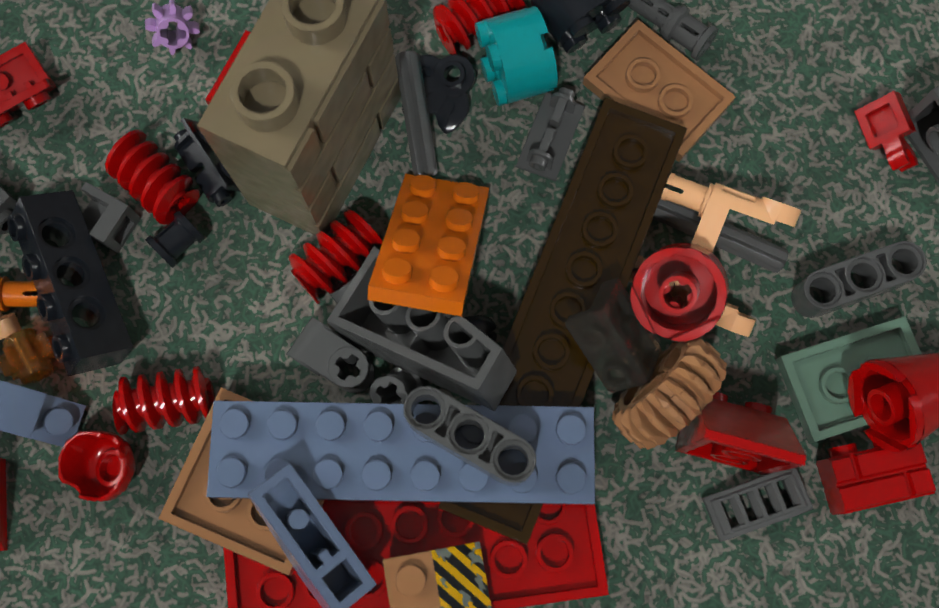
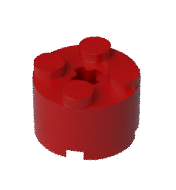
[630,243,729,342]

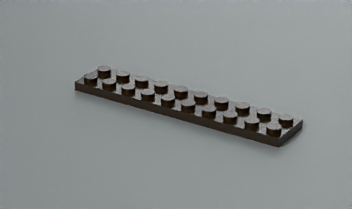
[438,98,687,545]

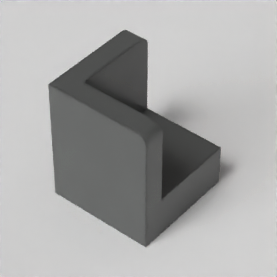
[81,182,141,254]

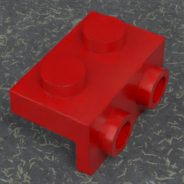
[0,42,57,128]

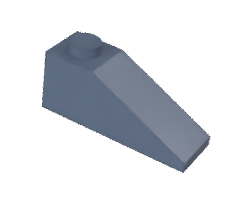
[247,463,377,608]

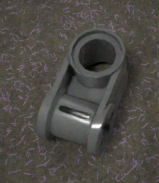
[286,317,375,393]

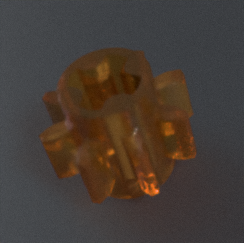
[0,328,55,384]

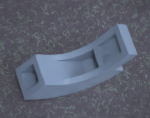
[0,380,86,447]

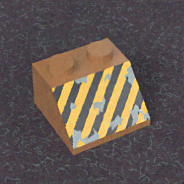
[383,541,492,608]

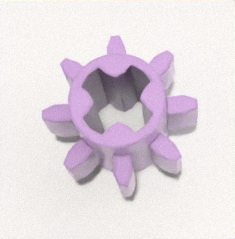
[145,0,200,55]

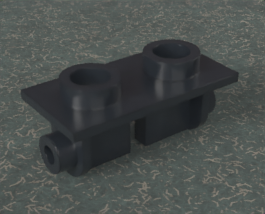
[174,118,241,207]

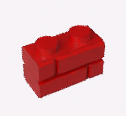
[816,441,936,515]

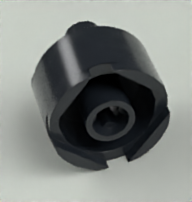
[531,0,631,54]

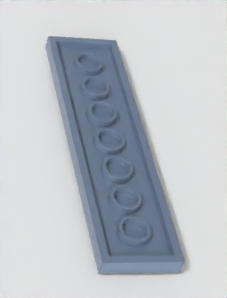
[206,401,595,505]

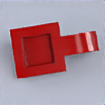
[854,91,918,172]

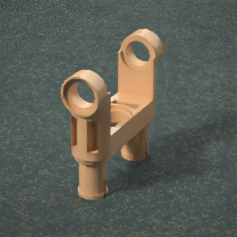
[629,172,802,337]

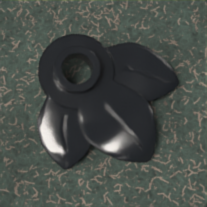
[402,54,476,134]

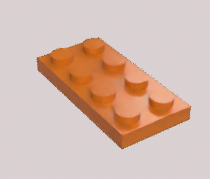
[367,173,489,317]

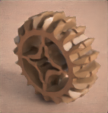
[612,338,727,450]

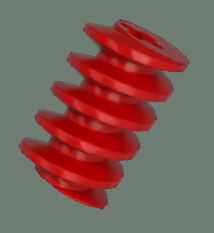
[433,0,526,55]
[105,129,201,225]
[288,209,383,304]
[112,366,215,435]

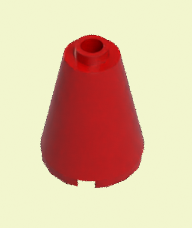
[848,352,939,453]

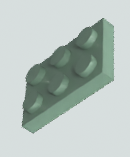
[776,316,922,444]

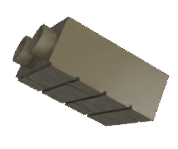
[197,0,401,236]

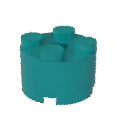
[475,6,558,106]

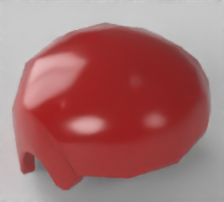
[58,431,136,502]

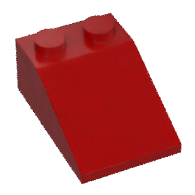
[675,392,807,475]

